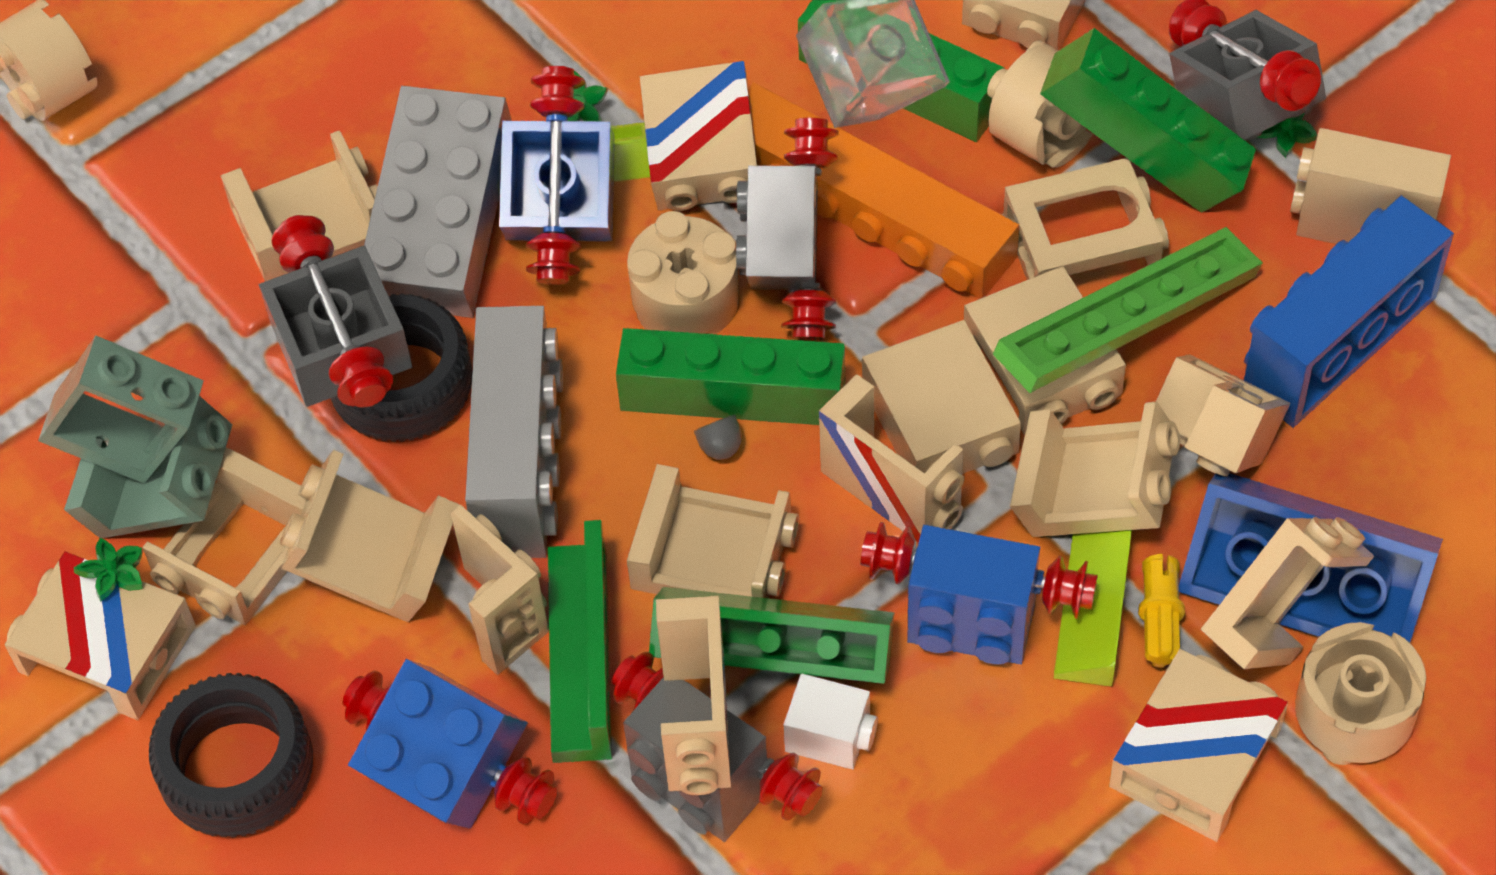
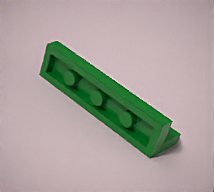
[548,520,612,763]

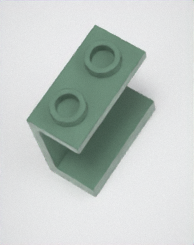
[64,396,233,538]

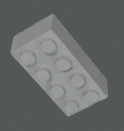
[364,86,512,318]
[465,306,563,558]

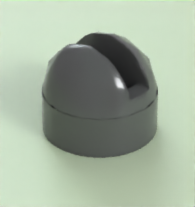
[694,414,742,460]

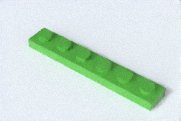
[993,227,1263,393]

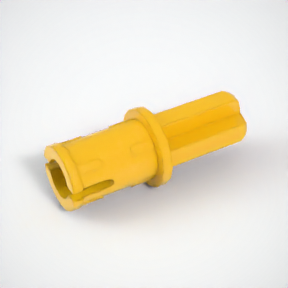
[1138,554,1185,668]

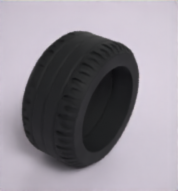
[331,293,473,442]
[149,673,313,838]

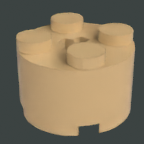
[0,0,98,121]
[987,40,1093,167]
[627,211,739,334]
[1295,622,1426,765]

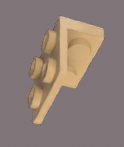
[451,505,549,675]

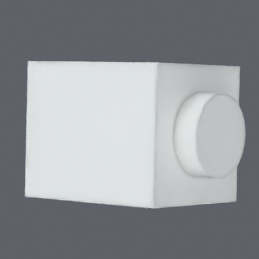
[783,673,878,770]

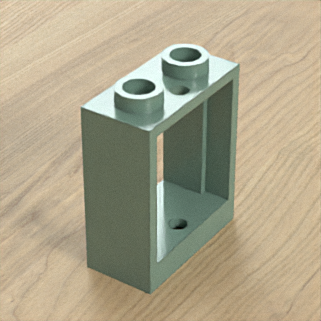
[38,335,204,484]

